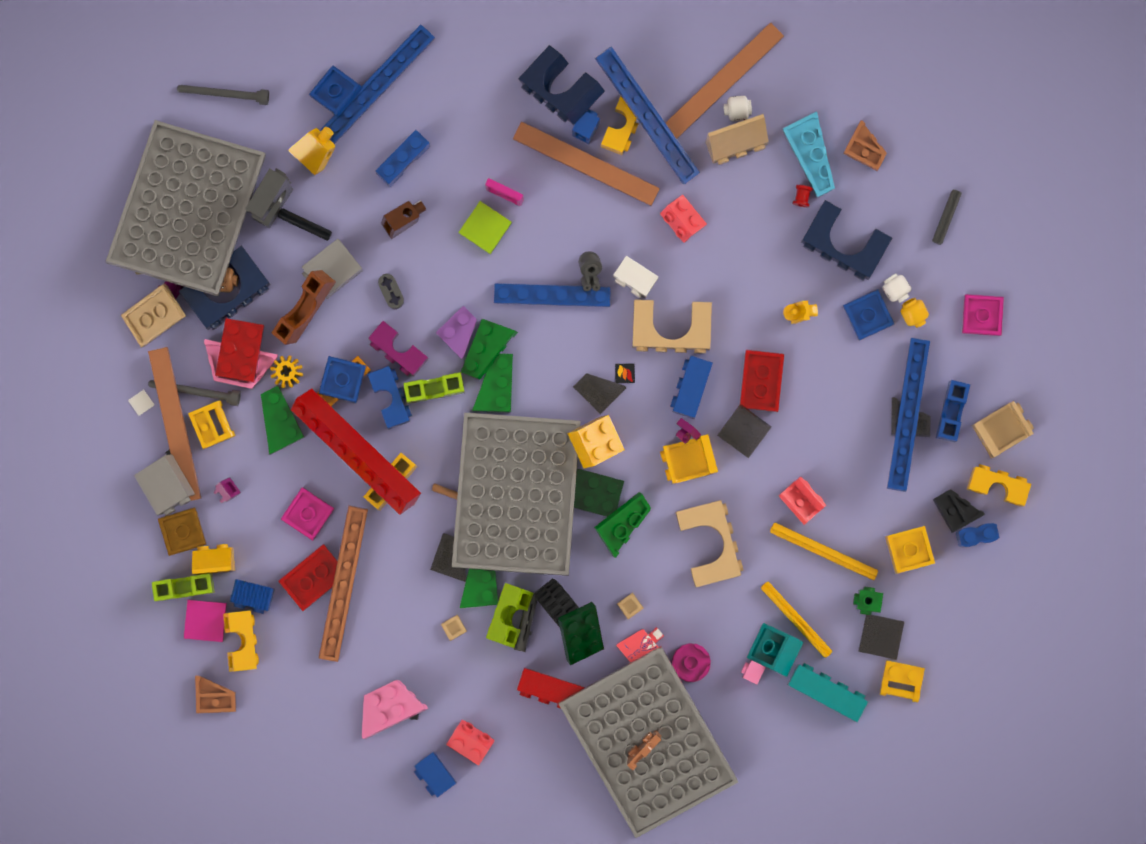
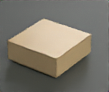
[617,593,644,619]
[441,615,467,641]

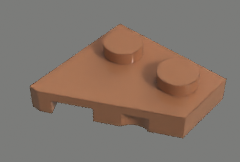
[843,120,887,171]
[195,675,236,713]
[627,731,661,771]

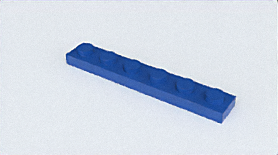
[494,283,610,307]

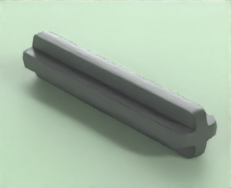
[932,189,962,245]

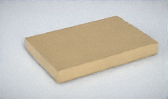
[121,284,186,348]

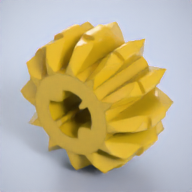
[270,355,303,388]

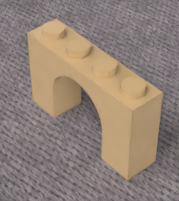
[632,300,712,354]
[675,500,744,588]

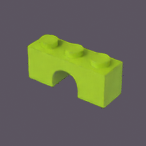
[403,372,465,404]
[152,573,215,601]
[486,583,534,648]

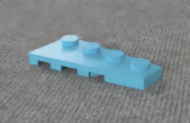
[782,112,835,198]

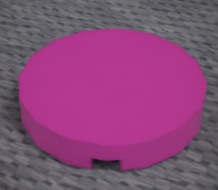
[672,643,711,682]

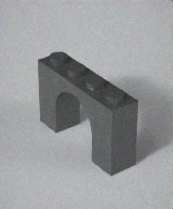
[245,168,293,229]

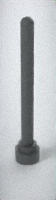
[177,85,269,105]
[148,380,241,406]

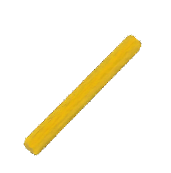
[761,581,832,658]

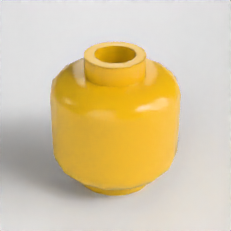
[900,298,929,328]

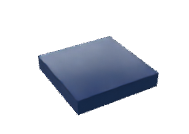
[309,65,362,117]
[843,290,894,341]
[319,356,366,403]

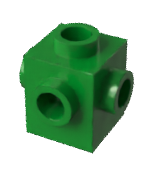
[853,587,883,615]

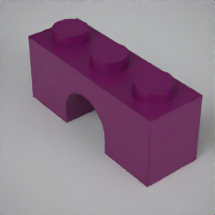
[368,321,429,376]

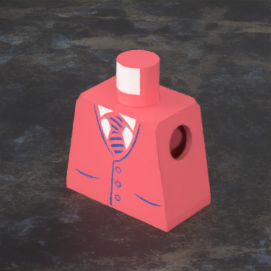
[616,627,664,663]

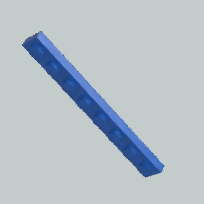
[320,24,435,144]
[595,46,700,184]
[887,338,930,492]

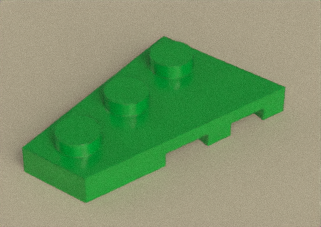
[461,319,518,380]
[472,354,513,412]
[261,386,305,455]
[594,492,651,558]
[460,569,498,608]

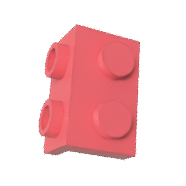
[660,195,707,243]
[779,477,826,525]
[446,720,495,766]

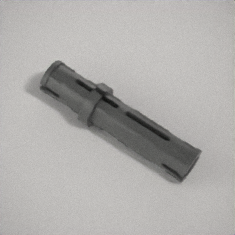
[514,594,537,652]

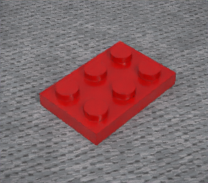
[215,318,264,383]
[739,350,784,412]
[278,544,337,611]

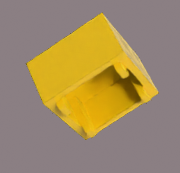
[885,526,935,574]

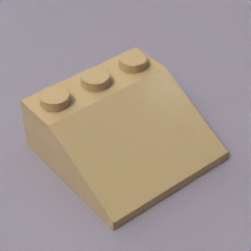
[705,114,769,165]

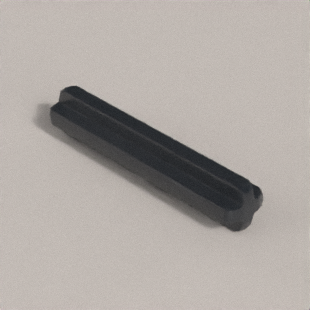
[278,208,332,241]

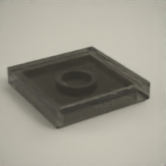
[717,404,772,458]
[858,615,904,660]

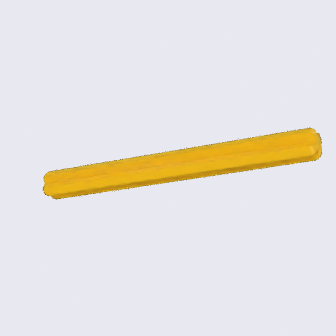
[770,523,878,580]

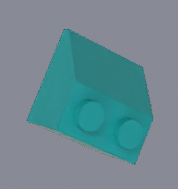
[747,623,803,677]

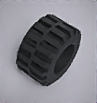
[534,578,579,628]

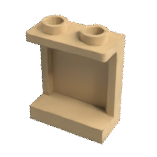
[971,401,1034,459]

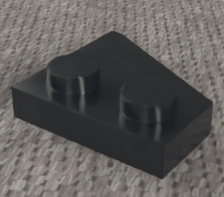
[933,489,985,533]

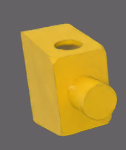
[288,127,335,175]

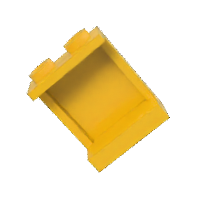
[660,434,718,484]

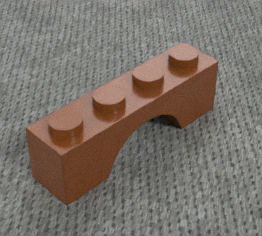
[271,270,336,345]

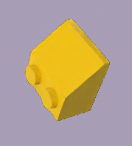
[192,544,235,575]

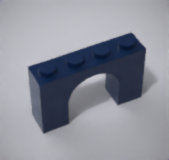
[518,45,605,125]
[801,200,892,281]
[179,245,271,330]

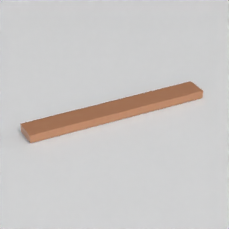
[666,23,784,139]
[513,121,660,206]
[148,347,202,501]
[319,505,368,662]

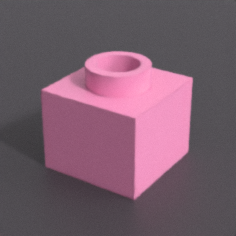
[741,660,766,685]

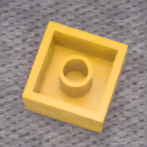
[567,415,625,468]

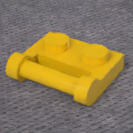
[188,400,236,449]
[880,660,925,703]

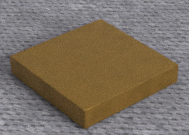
[158,507,207,556]

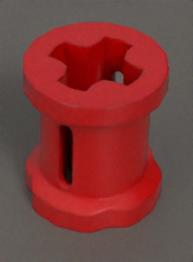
[792,185,813,208]

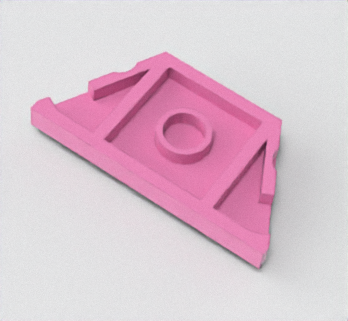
[204,339,278,389]
[362,680,428,739]

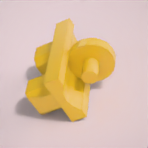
[783,300,818,324]

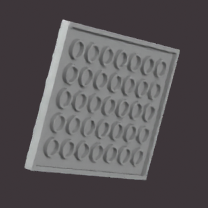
[106,120,266,296]
[452,413,580,576]
[559,646,738,838]

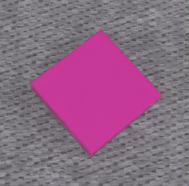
[485,178,524,206]
[962,294,1004,336]
[281,487,335,541]
[184,600,227,642]

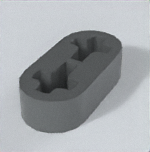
[378,274,404,309]

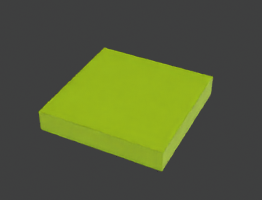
[458,201,512,255]

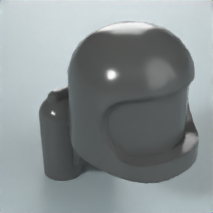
[578,251,602,291]

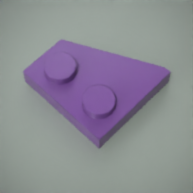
[436,306,477,359]

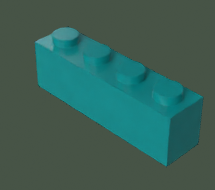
[787,663,868,722]

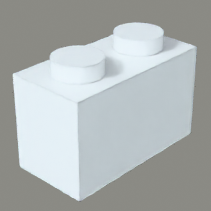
[613,256,658,298]

